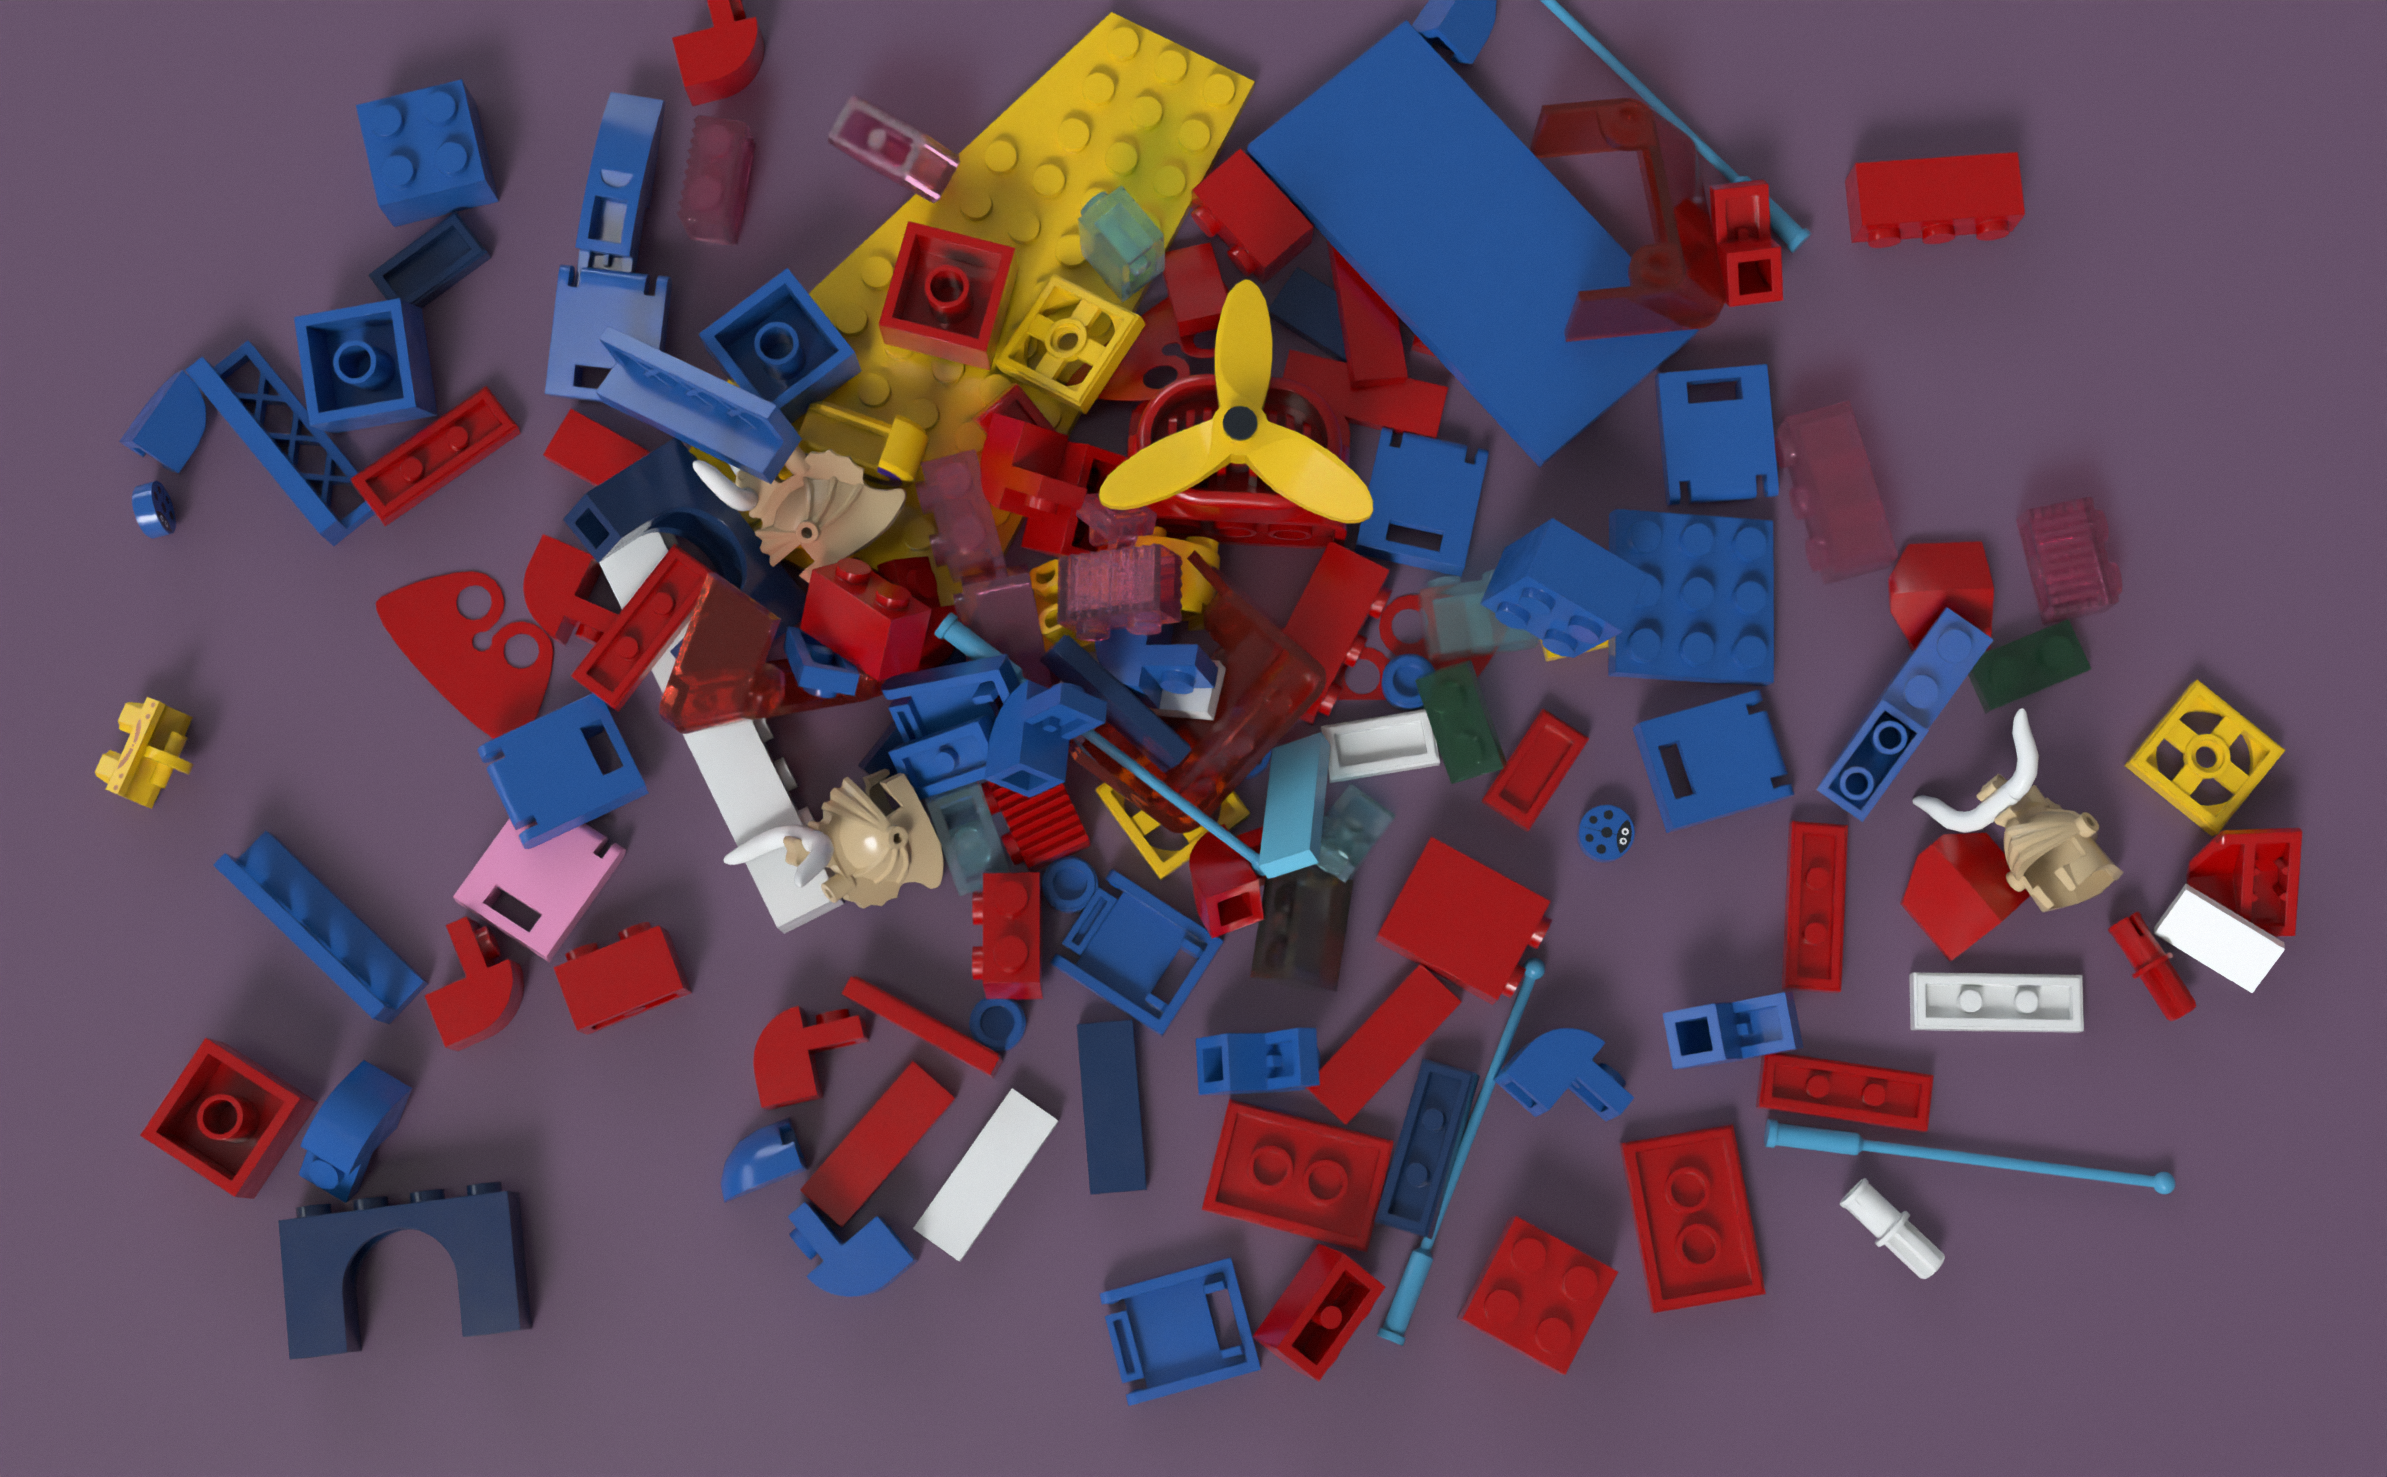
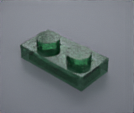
[1968,619,2091,714]
[1415,660,1507,784]

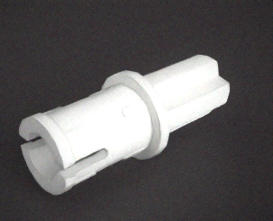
[1840,1178,1945,1279]

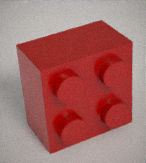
[878,221,1019,370]
[140,1038,318,1199]
[1457,1216,1618,1375]

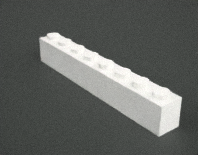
[600,532,844,934]

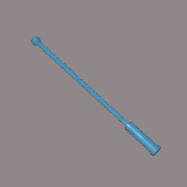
[1540,0,1812,253]
[934,612,1265,876]
[1377,957,1545,1346]
[1764,1119,2176,1194]

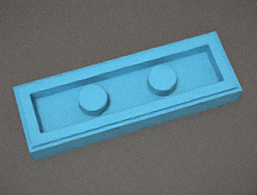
[1259,732,1330,879]

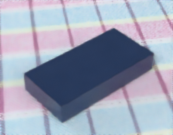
[368,211,491,309]
[1268,267,1347,363]

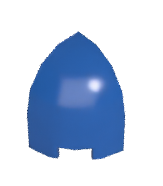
[1412,0,1497,64]
[119,370,206,473]
[720,1117,809,1203]

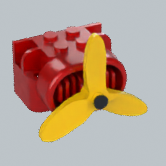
[1099,279,1373,549]

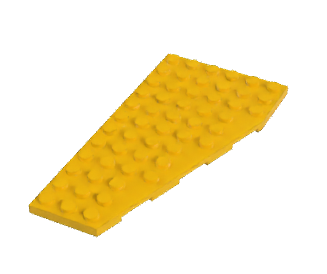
[689,12,1255,627]

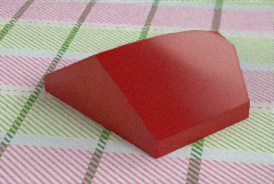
[1888,541,1994,652]
[2186,827,2302,937]
[1900,833,2031,962]

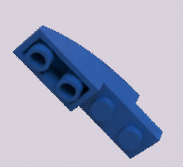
[574,92,666,287]
[1816,607,1994,822]

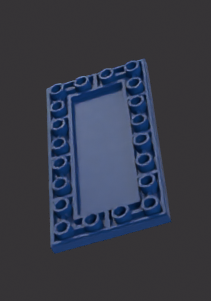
[1246,20,1700,468]

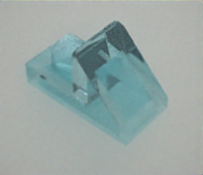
[925,781,1011,896]
[1315,784,1396,884]

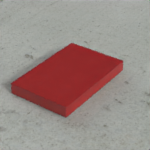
[1202,1099,1394,1252]
[1619,1124,1766,1313]

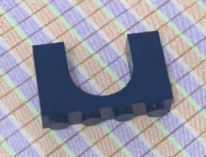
[563,438,807,695]
[278,1182,532,1360]

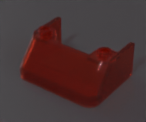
[1529,98,1726,342]
[1068,550,1326,833]
[659,557,921,734]

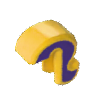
[798,401,929,489]

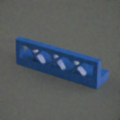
[595,326,802,484]
[185,340,375,546]
[213,830,429,1024]

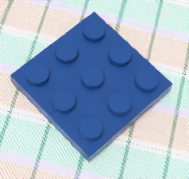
[1608,509,1774,686]

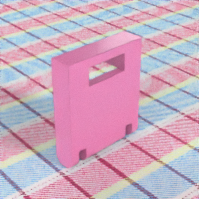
[453,818,626,963]

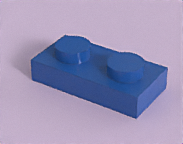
[783,626,860,698]
[888,714,993,800]

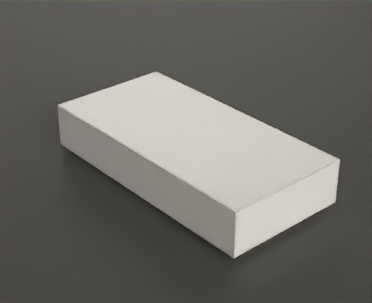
[1321,708,1440,783]
[2154,884,2285,993]

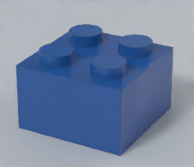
[356,79,499,227]
[698,268,862,424]
[294,298,438,434]
[1480,518,1648,658]

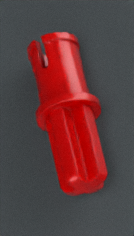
[2107,911,2196,1021]

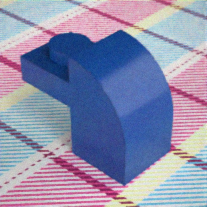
[1095,603,1218,709]
[985,680,1107,798]
[1663,992,1804,1069]
[1196,1028,1321,1095]
[1493,1028,1634,1122]
[298,1060,412,1203]
[788,1202,919,1297]

